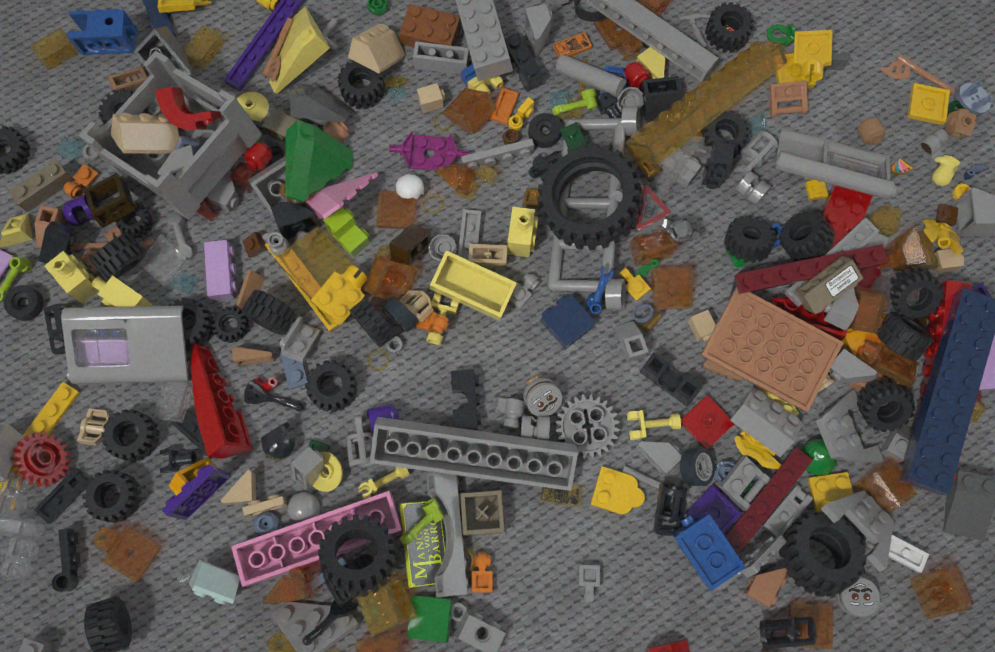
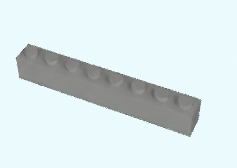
[585,0,718,82]

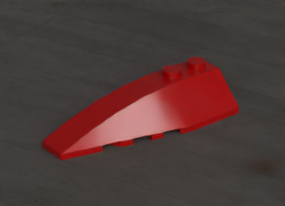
[191,344,253,459]

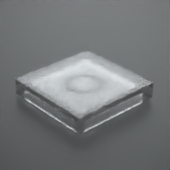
[139,234,190,287]
[153,382,193,423]

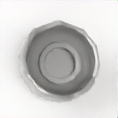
[616,87,644,113]
[428,234,457,262]
[287,492,320,522]

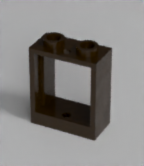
[84,173,136,228]

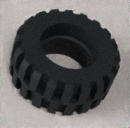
[779,512,866,597]

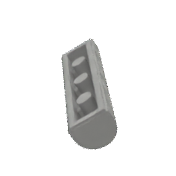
[556,55,626,98]

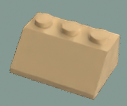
[348,24,405,73]
[111,113,179,154]

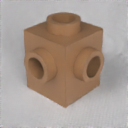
[945,109,976,138]

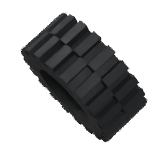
[318,514,395,598]

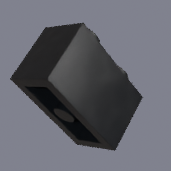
[38,221,76,264]

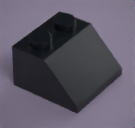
[271,201,320,240]

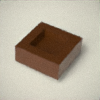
[936,204,959,227]
[243,232,266,257]

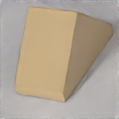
[468,244,507,269]
[220,470,256,505]

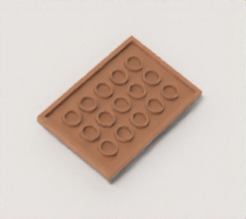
[700,287,844,412]

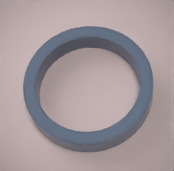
[632,304,654,323]

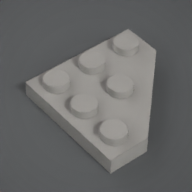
[271,602,359,652]

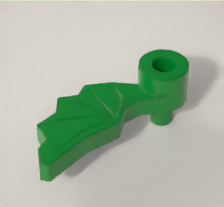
[635,259,659,278]

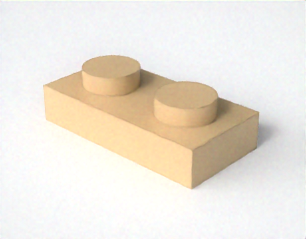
[242,494,288,517]

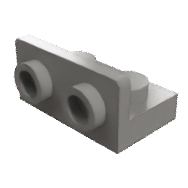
[280,316,320,363]

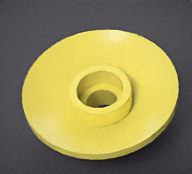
[237,92,269,121]
[313,452,343,492]

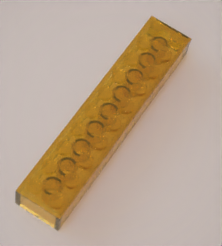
[626,41,788,165]

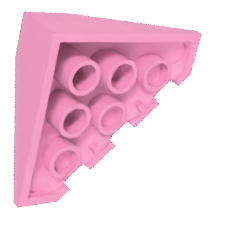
[304,173,378,219]

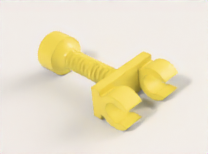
[426,293,460,345]
[627,410,681,440]
[359,467,410,500]

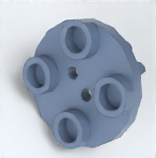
[955,80,993,115]

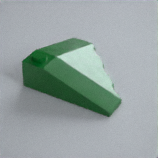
[285,120,353,202]

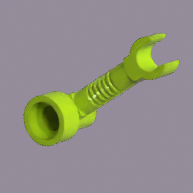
[552,88,598,116]
[0,257,33,302]
[399,498,445,545]

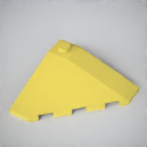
[269,7,330,94]

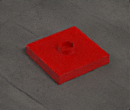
[681,395,735,450]

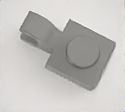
[579,565,600,602]

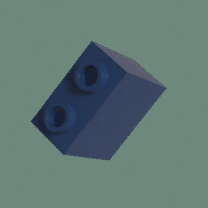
[541,294,596,350]

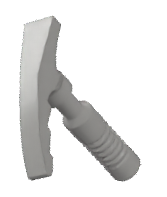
[678,14,710,49]

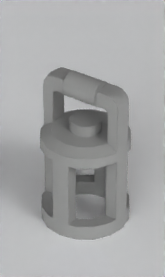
[732,131,778,173]
[346,415,376,468]

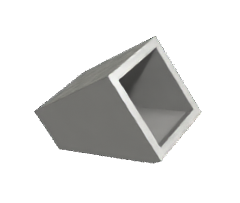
[955,188,995,237]

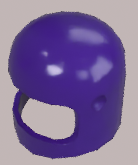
[63,194,95,226]
[367,404,400,433]

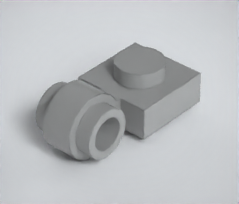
[509,273,540,309]

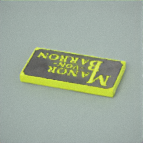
[400,502,445,588]

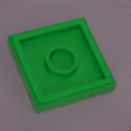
[407,595,453,643]

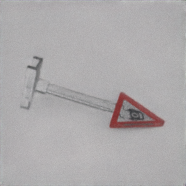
[636,135,712,231]

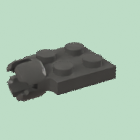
[661,216,700,242]

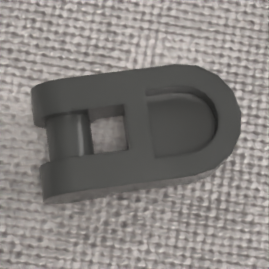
[823,52,850,71]

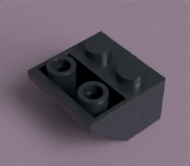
[640,76,682,123]

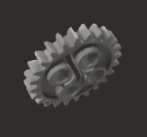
[556,394,620,459]

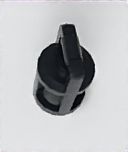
[44,303,78,355]
[653,483,688,536]
[759,617,817,650]

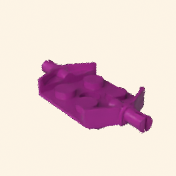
[389,131,470,172]

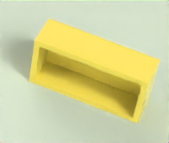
[429,250,517,321]

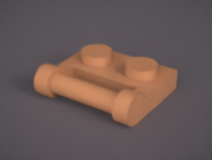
[769,80,808,117]

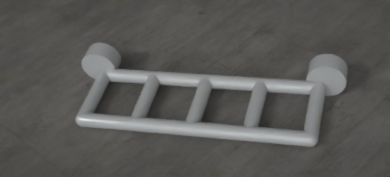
[548,106,640,310]

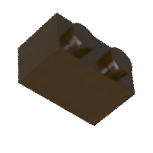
[389,223,431,266]

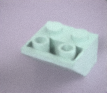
[189,560,240,605]

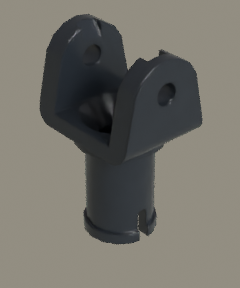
[597,92,621,118]
[529,151,559,179]
[160,449,197,473]

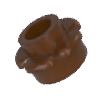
[502,129,520,145]

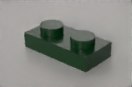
[560,122,588,151]

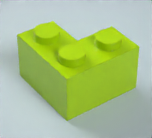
[323,206,370,258]

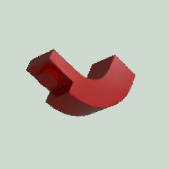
[155,87,222,130]

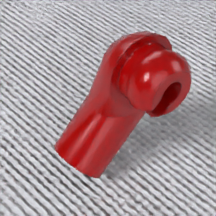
[253,377,277,391]

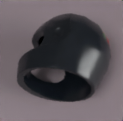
[261,422,295,461]

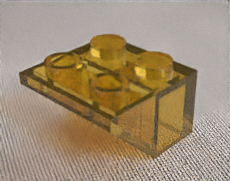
[357,577,417,637]

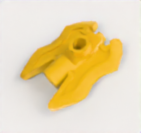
[922,219,964,255]
[734,429,781,469]

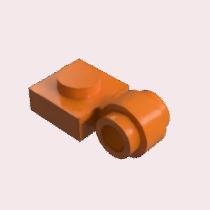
[64,164,100,198]
[414,309,449,334]
[471,552,493,592]

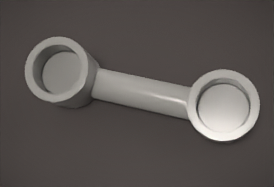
[167,214,194,262]

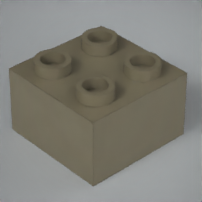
[461,490,504,536]

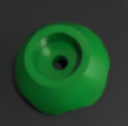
[366,0,389,15]

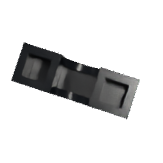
[504,33,543,92]
[701,141,735,189]
[639,352,702,407]
[451,369,481,431]

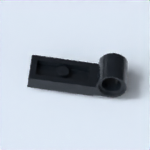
[52,528,80,592]

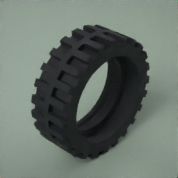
[537,143,644,251]

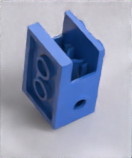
[68,9,138,55]
[671,511,745,591]

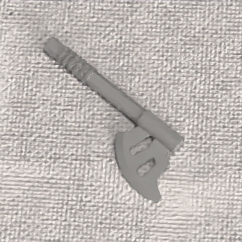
[622,466,697,503]

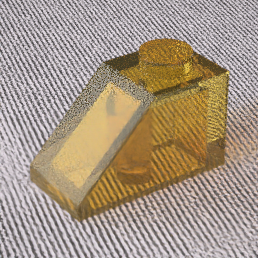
[866,206,901,236]

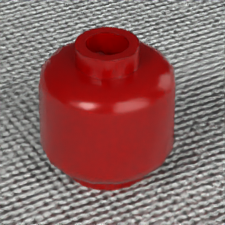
[624,62,650,89]
[244,142,273,170]

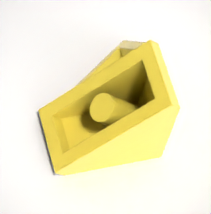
[0,213,33,248]

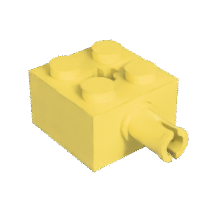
[507,207,538,257]
[45,251,99,304]
[92,276,153,307]

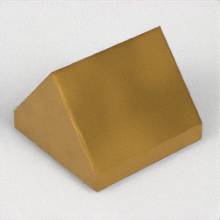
[637,156,662,181]

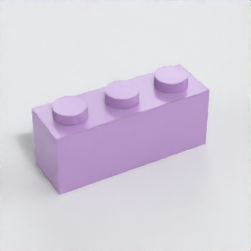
[204,240,238,301]

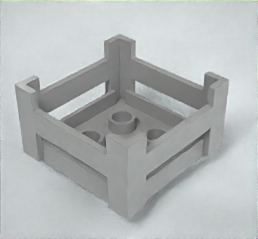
[78,51,262,220]

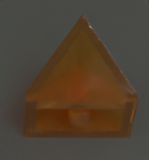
[434,163,477,196]

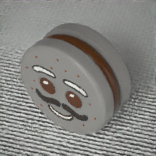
[523,378,562,417]
[837,577,880,617]

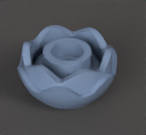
[715,461,736,483]
[254,511,279,536]

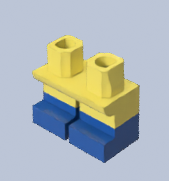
[461,64,503,99]

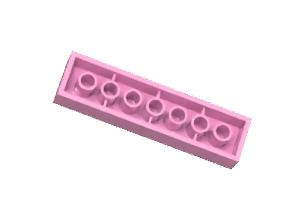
[231,491,402,587]

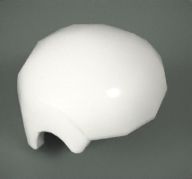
[396,174,424,199]

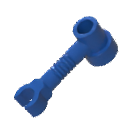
[586,265,613,314]

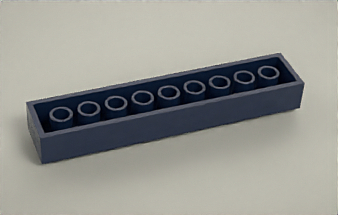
[899,288,995,495]

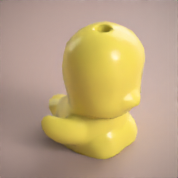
[932,155,961,186]

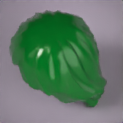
[801,438,837,476]

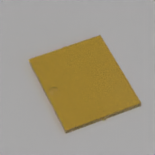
[274,226,360,299]

